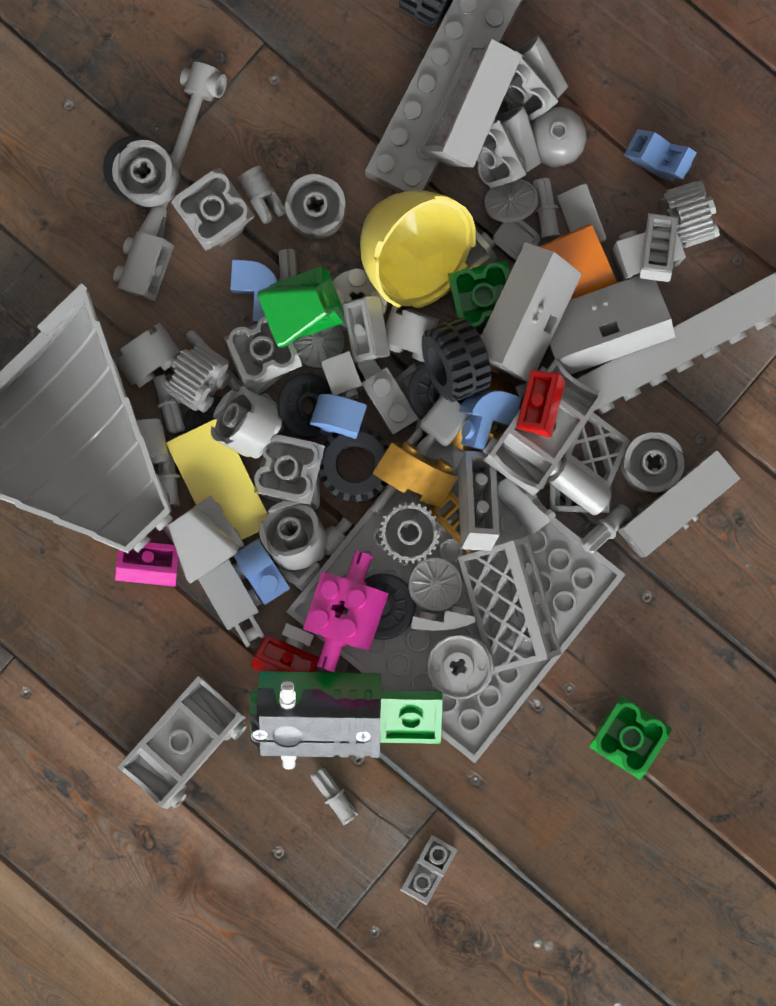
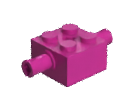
[303,550,389,672]

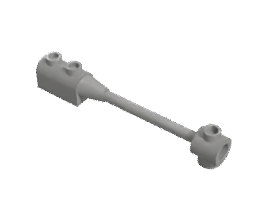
[113,62,227,302]

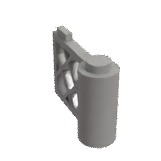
[546,413,630,515]

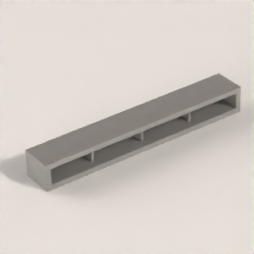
[576,273,776,416]

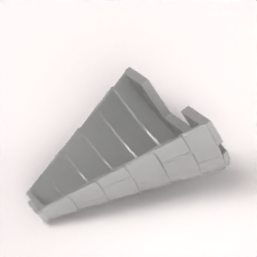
[0,283,173,553]

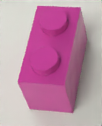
[115,542,179,587]

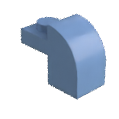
[624,129,697,182]
[230,260,277,325]
[459,390,522,450]
[310,394,367,439]
[233,538,290,605]

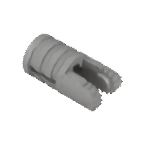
[237,165,286,224]

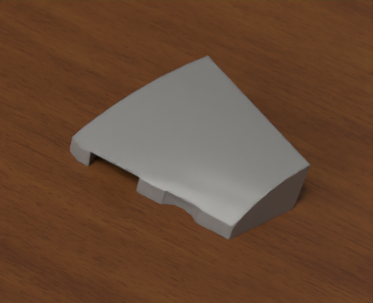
[497,477,556,535]

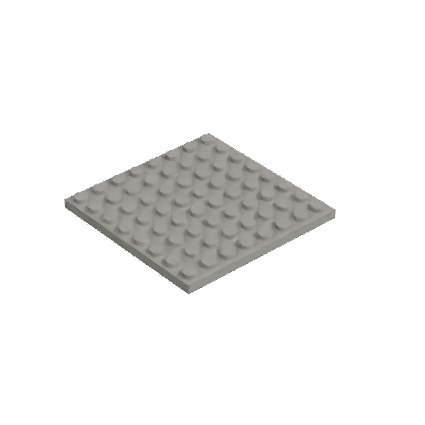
[286,440,626,763]

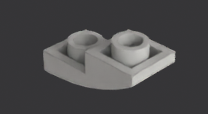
[411,606,475,631]
[400,835,458,905]

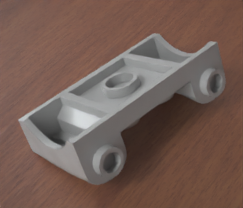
[482,359,604,496]
[118,676,247,809]

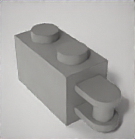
[357,359,419,437]
[198,559,265,647]

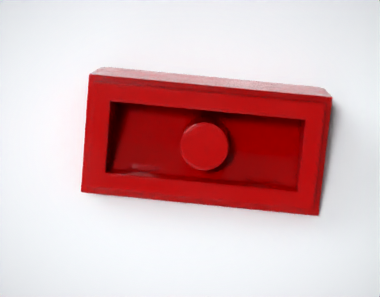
[516,370,565,437]
[251,634,319,672]

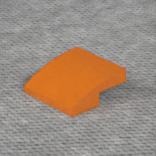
[539,224,617,300]

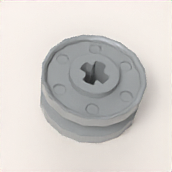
[427,634,494,699]

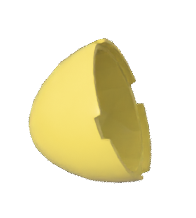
[360,190,476,308]

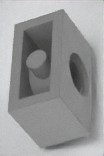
[321,351,363,400]

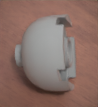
[530,106,587,168]

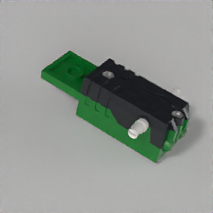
[249,671,442,769]

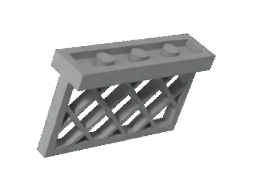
[458,537,562,673]

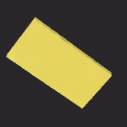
[166,419,268,540]

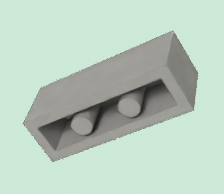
[458,451,500,551]

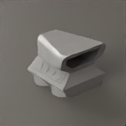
[503,35,569,122]
[476,106,542,188]
[171,168,255,251]
[224,316,302,395]
[254,434,325,510]
[163,496,245,583]

